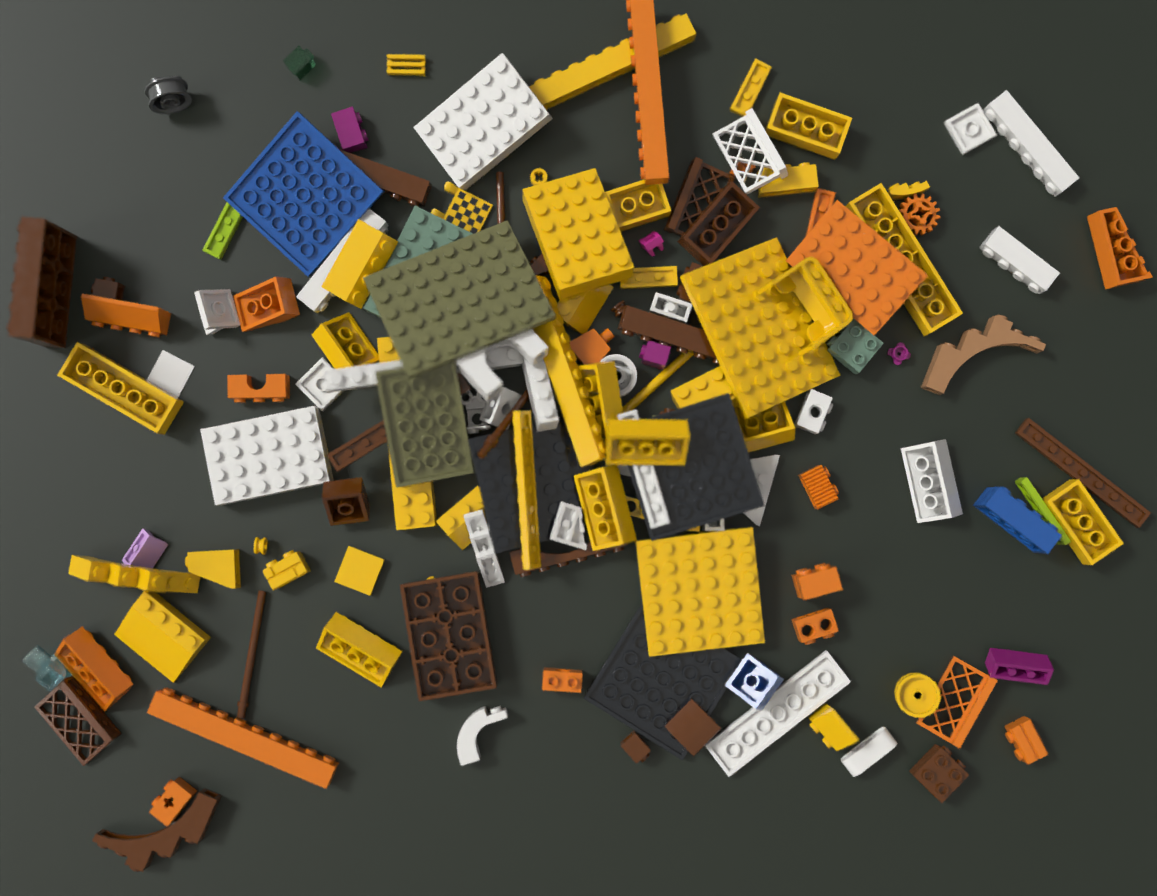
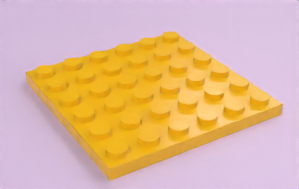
[636,527,765,657]

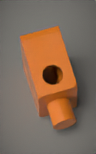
[569,328,615,365]

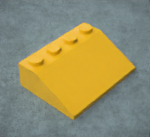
[734,401,795,453]
[114,591,211,683]

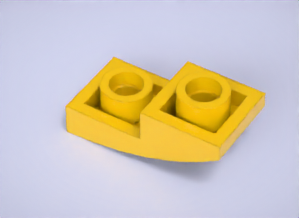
[888,181,930,200]

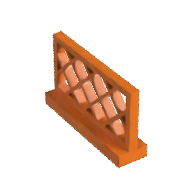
[916,656,998,748]

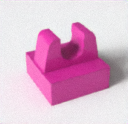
[639,231,664,256]

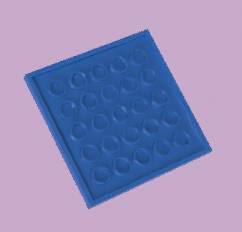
[223,111,385,277]

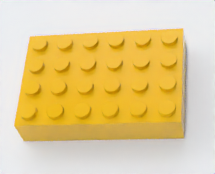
[522,168,634,300]

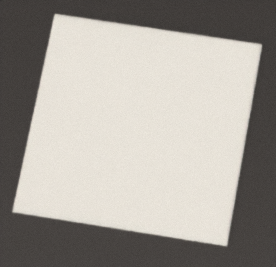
[147,350,195,398]

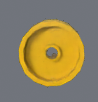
[894,672,941,718]

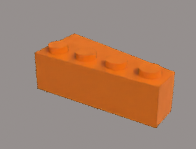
[1087,207,1152,290]

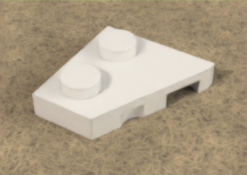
[550,502,587,550]

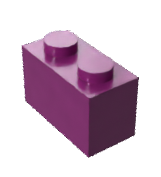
[331,107,369,153]
[639,341,671,370]

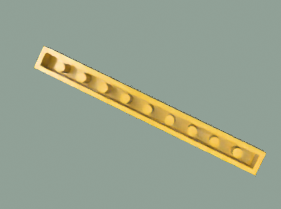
[529,13,696,110]
[533,275,606,467]

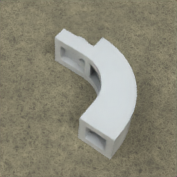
[457,706,509,766]

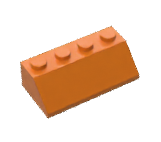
[81,294,171,338]
[54,626,133,712]

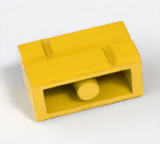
[263,550,311,591]

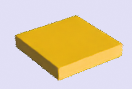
[334,546,385,596]

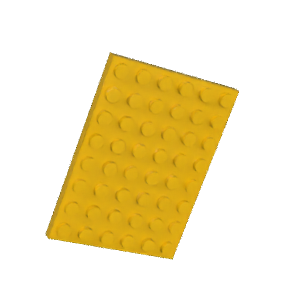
[680,237,840,419]

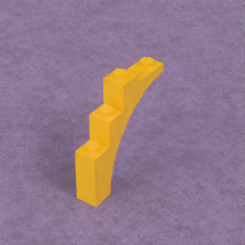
[68,555,200,593]

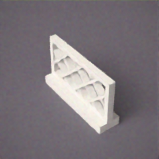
[713,108,788,195]

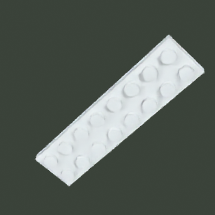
[705,650,851,777]

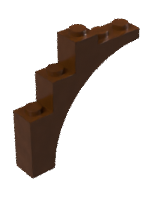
[92,788,222,872]

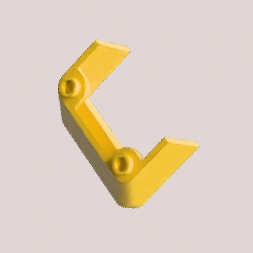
[757,257,853,355]

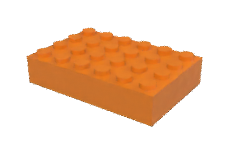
[786,200,928,335]

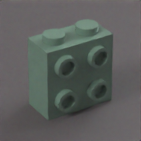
[827,319,883,375]

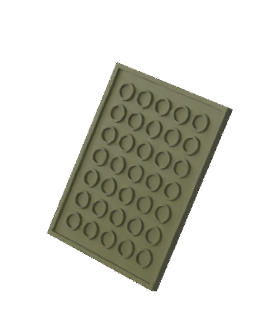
[363,221,556,380]

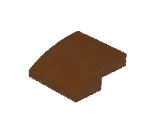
[664,699,721,756]

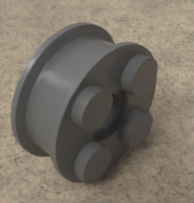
[145,76,192,114]

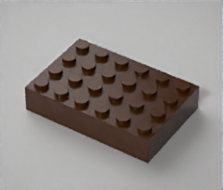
[7,217,77,348]
[400,570,498,701]

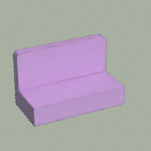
[122,528,168,568]

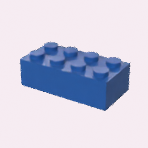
[973,486,1062,554]

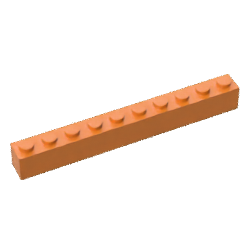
[626,0,669,185]
[147,688,339,789]

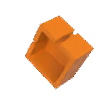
[792,563,843,600]

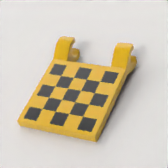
[431,182,493,234]

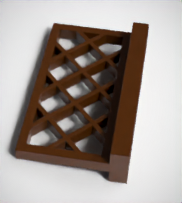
[664,157,735,236]
[34,676,122,766]

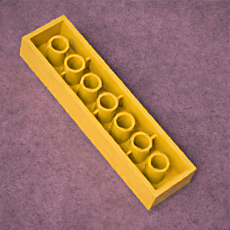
[846,183,963,336]

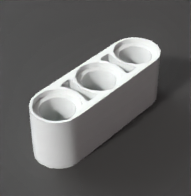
[841,727,897,777]

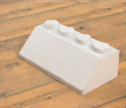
[901,439,963,523]

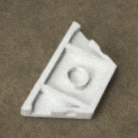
[743,455,780,526]

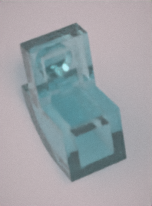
[22,645,66,692]

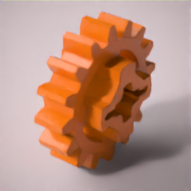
[899,194,940,236]

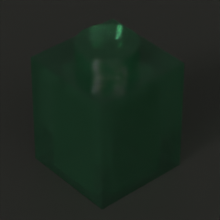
[283,45,316,80]

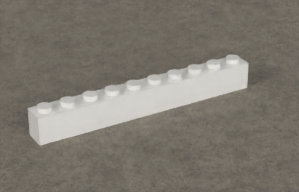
[325,346,523,393]

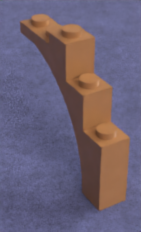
[921,315,1046,395]

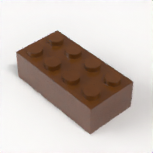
[677,181,760,266]

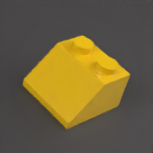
[808,703,858,751]

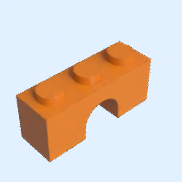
[227,374,290,403]

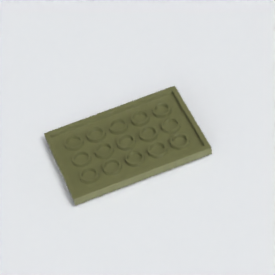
[375,361,473,488]

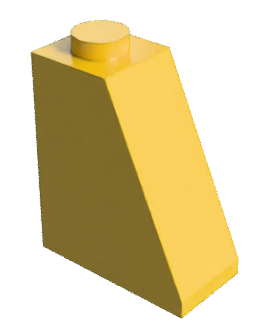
[185,549,241,589]

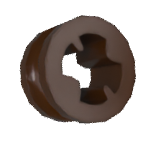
[611,300,629,318]

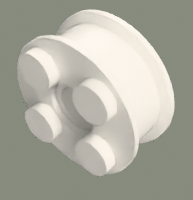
[600,354,637,397]

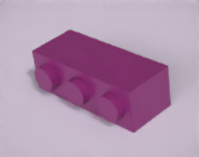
[985,648,1054,685]

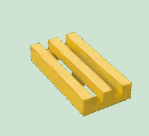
[387,54,426,76]

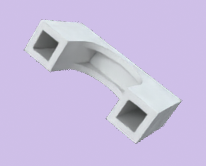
[456,329,548,402]

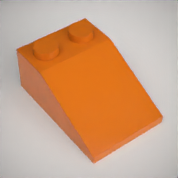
[233,277,300,332]

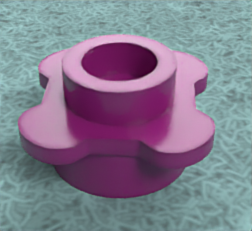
[888,342,911,365]

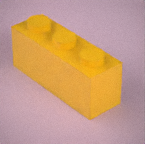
[757,162,819,197]

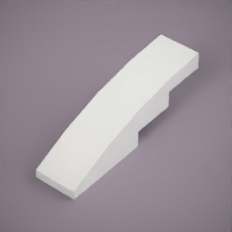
[464,510,505,588]

